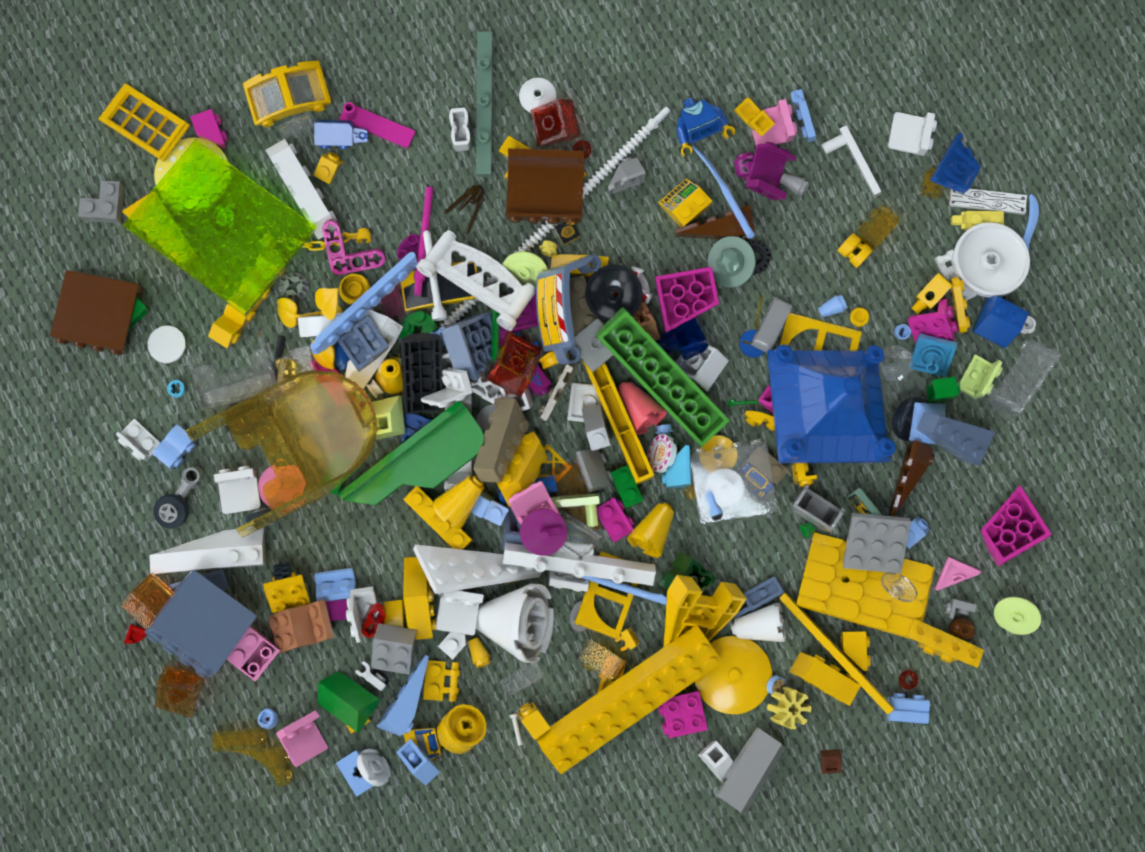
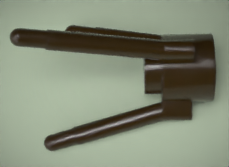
[444,185,484,234]

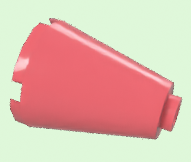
[618,381,667,435]

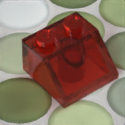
[530,99,580,147]

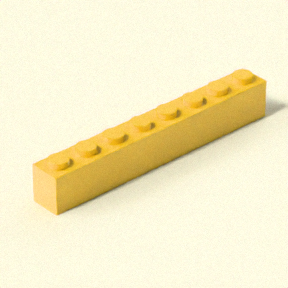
[580,358,654,485]

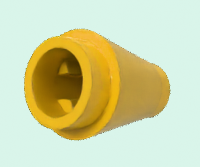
[468,638,491,668]

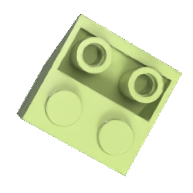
[359,396,405,440]

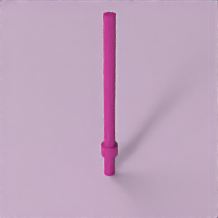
[414,187,433,296]

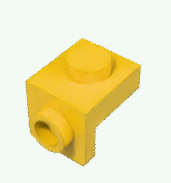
[313,152,344,184]

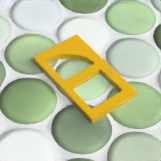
[779,312,862,351]
[574,551,638,640]

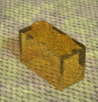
[858,205,901,251]
[579,640,627,682]

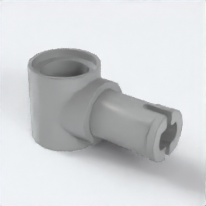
[175,466,204,501]

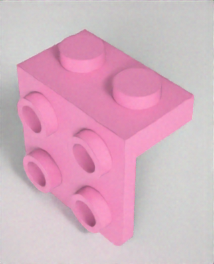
[751,99,797,147]
[508,481,561,525]

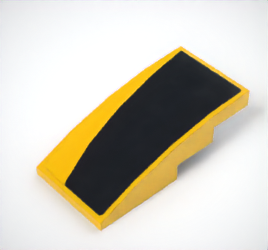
[401,261,477,312]

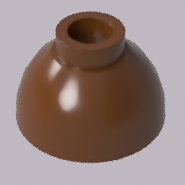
[948,616,976,642]

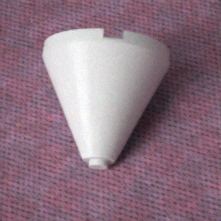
[476,584,554,663]

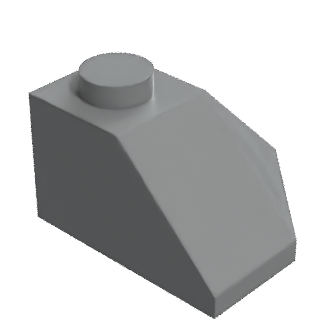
[608,157,646,195]

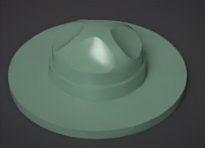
[708,236,756,288]

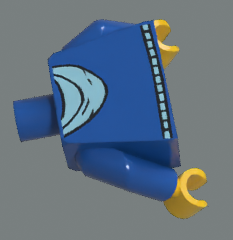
[676,98,735,157]

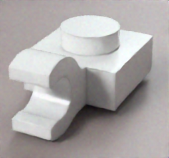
[355,662,387,691]

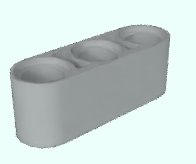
[751,297,792,353]

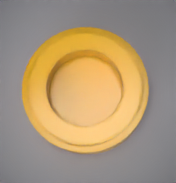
[850,308,869,327]

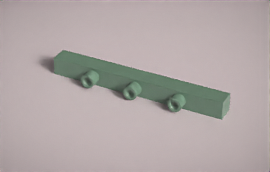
[476,31,493,177]

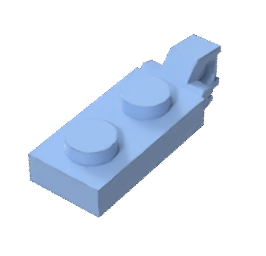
[791,89,816,142]

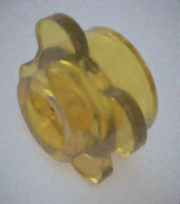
[683,485,703,500]

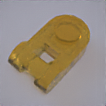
[275,358,295,394]

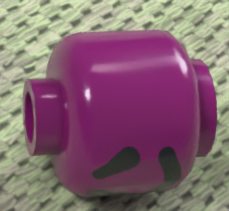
[734,152,754,181]

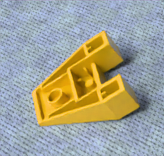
[663,575,747,648]

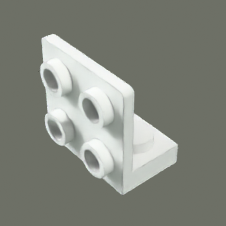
[421,367,472,408]
[436,591,484,635]

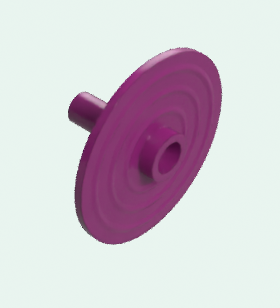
[520,509,567,556]

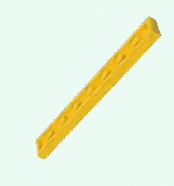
[780,593,895,714]

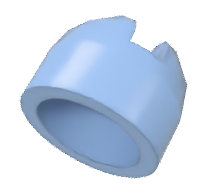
[894,324,911,340]

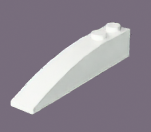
[150,527,266,574]

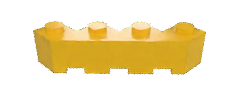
[208,247,287,348]

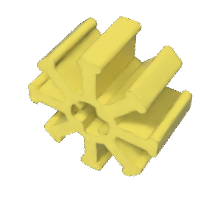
[767,687,811,729]

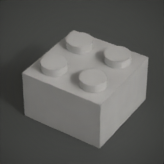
[371,624,417,675]

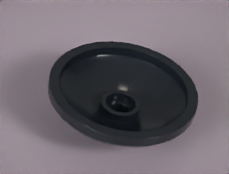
[585,265,643,322]

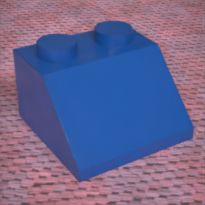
[973,296,1029,348]

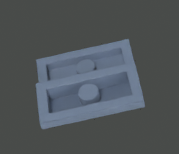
[338,317,389,372]

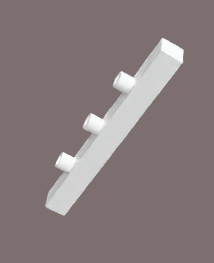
[503,542,656,586]

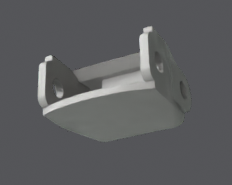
[791,485,845,532]

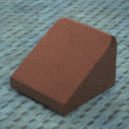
[820,749,841,774]

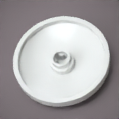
[953,223,1030,298]

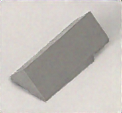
[717,727,786,815]

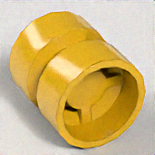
[837,233,873,268]

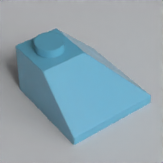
[662,445,691,488]

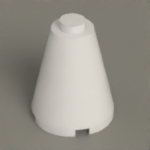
[731,603,786,642]

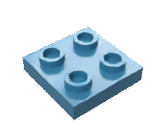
[909,333,957,377]

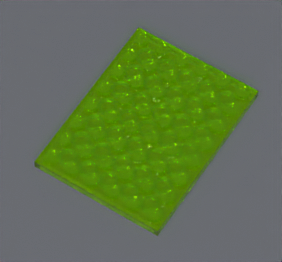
[123,139,317,316]

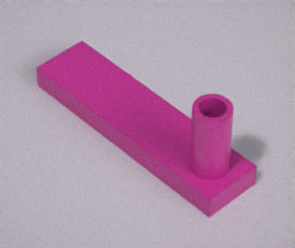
[339,102,416,149]

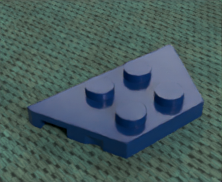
[930,132,981,194]

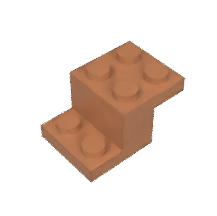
[269,599,334,654]

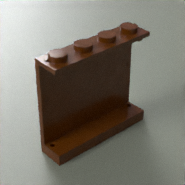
[505,148,584,225]
[50,270,144,356]

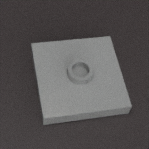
[574,318,614,372]

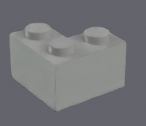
[78,181,124,224]

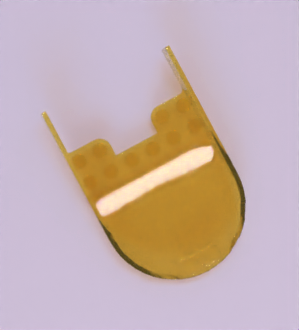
[185,370,377,538]

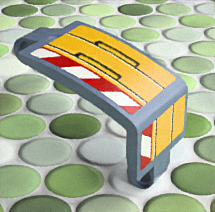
[536,254,601,365]

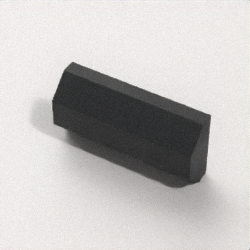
[401,332,443,414]

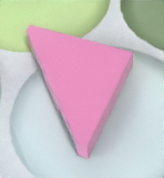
[934,557,982,591]

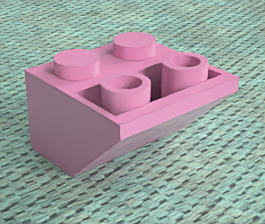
[226,625,280,682]

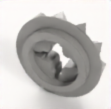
[278,272,309,302]

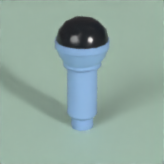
[706,491,723,520]

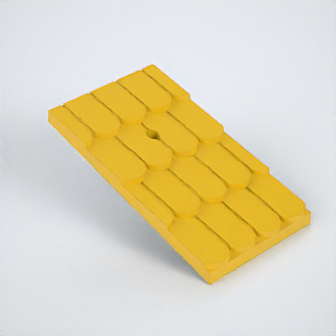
[796,532,935,640]

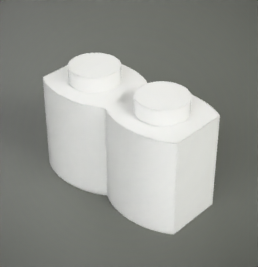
[449,108,471,152]

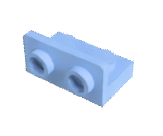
[314,568,356,602]

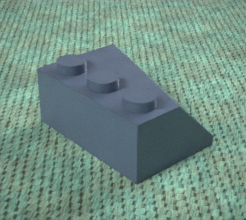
[441,311,492,381]

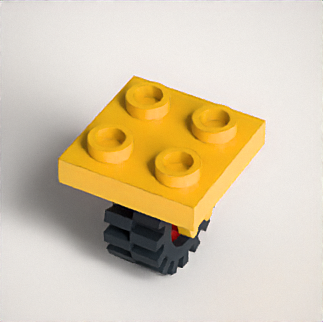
[263,562,310,613]

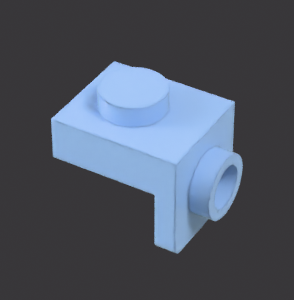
[907,516,930,549]

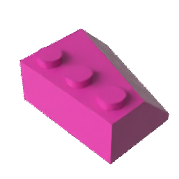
[655,267,719,332]
[981,486,1052,567]

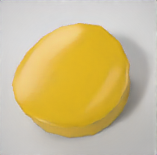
[339,274,370,305]
[539,351,570,369]

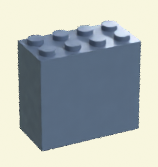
[144,569,257,678]

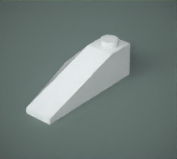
[344,310,403,393]

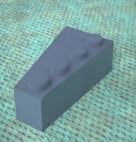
[916,412,995,466]

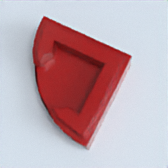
[124,624,147,644]

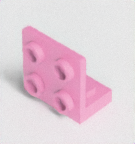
[276,710,328,767]

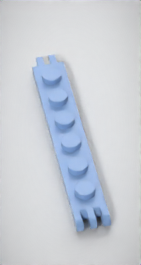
[310,252,417,355]

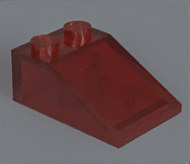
[487,330,541,397]

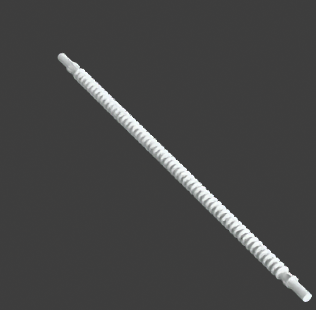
[438,106,671,330]

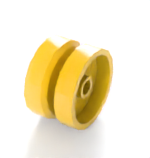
[437,704,487,754]

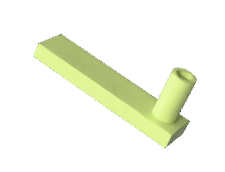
[550,493,600,527]

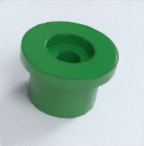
[799,522,815,538]

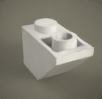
[698,741,733,784]

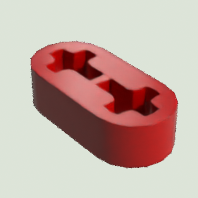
[362,603,386,638]

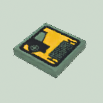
[846,488,883,516]

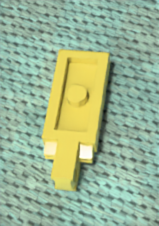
[951,211,1004,231]

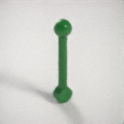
[728,399,760,407]

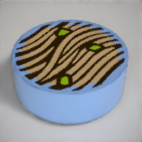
[767,676,786,695]

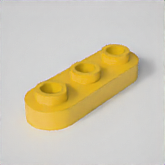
[950,277,970,333]

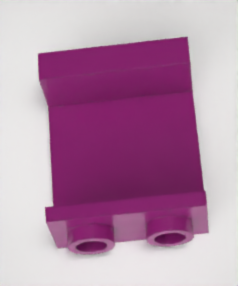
[746,142,797,201]

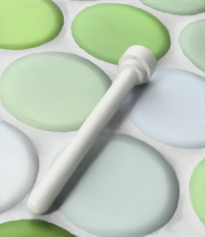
[423,230,447,321]

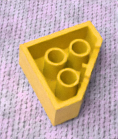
[496,431,548,507]
[403,557,436,640]

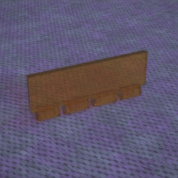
[548,463,601,539]

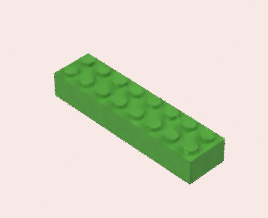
[595,307,730,447]

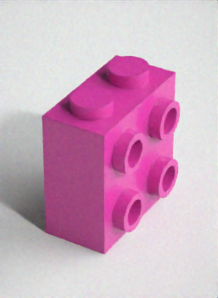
[658,691,708,738]

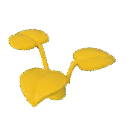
[277,288,343,370]

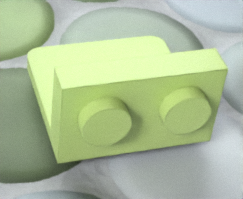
[959,354,1003,399]

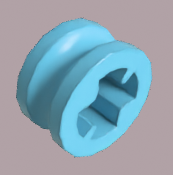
[167,380,186,398]

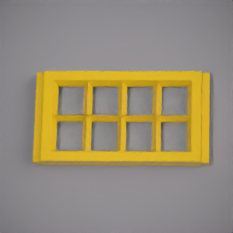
[98,84,190,162]

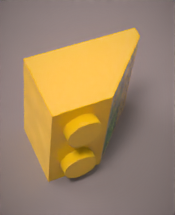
[658,178,712,228]

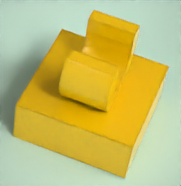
[615,627,640,651]

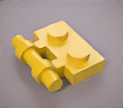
[423,660,461,702]

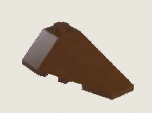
[674,206,755,241]
[888,440,934,517]

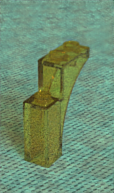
[212,728,292,787]

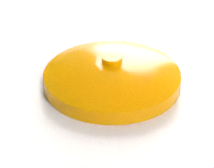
[695,636,772,714]

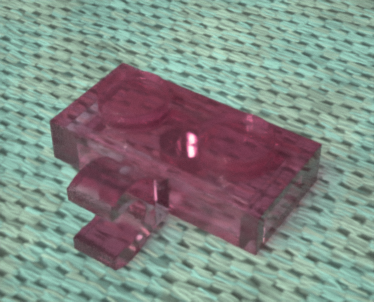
[378,284,404,318]

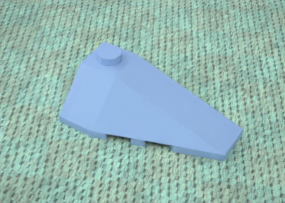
[377,655,429,736]

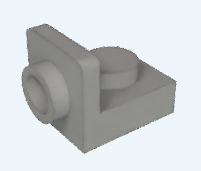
[944,599,977,619]

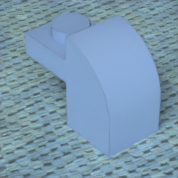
[471,491,510,526]

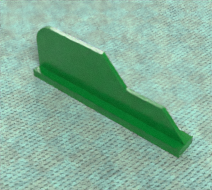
[338,400,484,506]

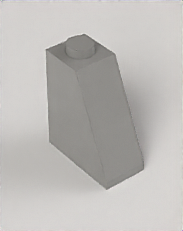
[582,404,611,451]

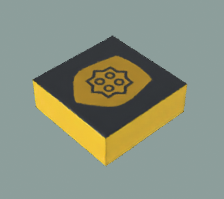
[555,223,580,245]

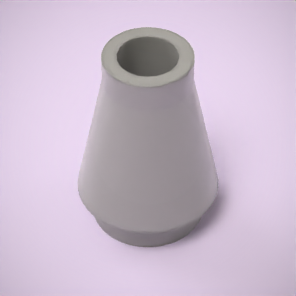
[780,173,810,196]

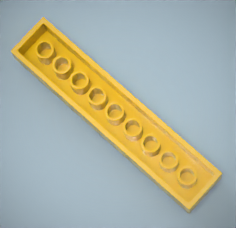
[536,625,722,774]

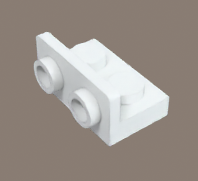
[116,419,160,461]

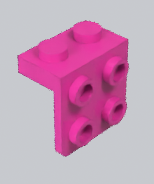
[908,299,959,343]

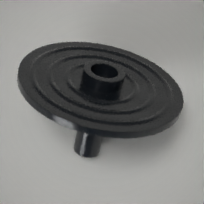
[892,397,928,441]

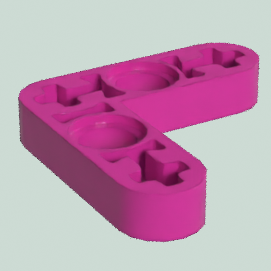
[322,219,385,275]

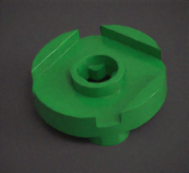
[400,311,438,339]

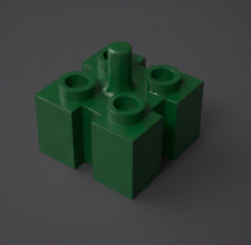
[659,552,717,593]

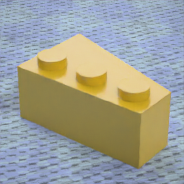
[789,652,861,706]

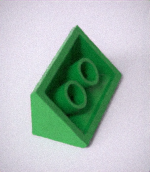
[317,671,380,733]

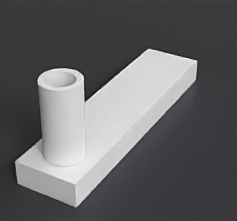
[821,125,881,198]

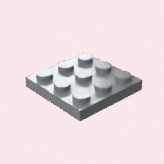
[842,513,911,573]

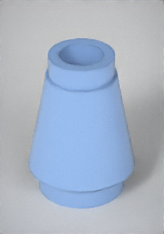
[818,295,848,318]

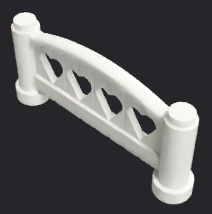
[416,230,536,331]

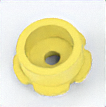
[539,240,558,257]

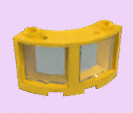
[243,61,332,127]

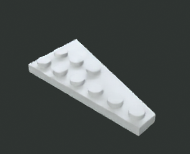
[413,545,542,594]

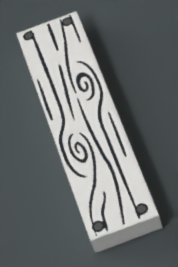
[949,189,1027,215]

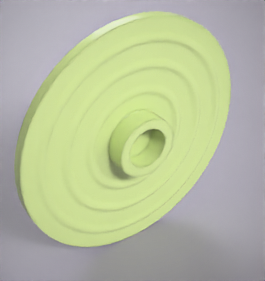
[503,252,547,288]
[994,597,1041,635]

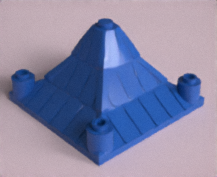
[767,345,896,463]

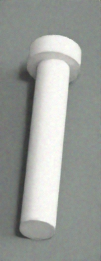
[509,713,523,746]

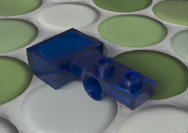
[655,317,708,360]

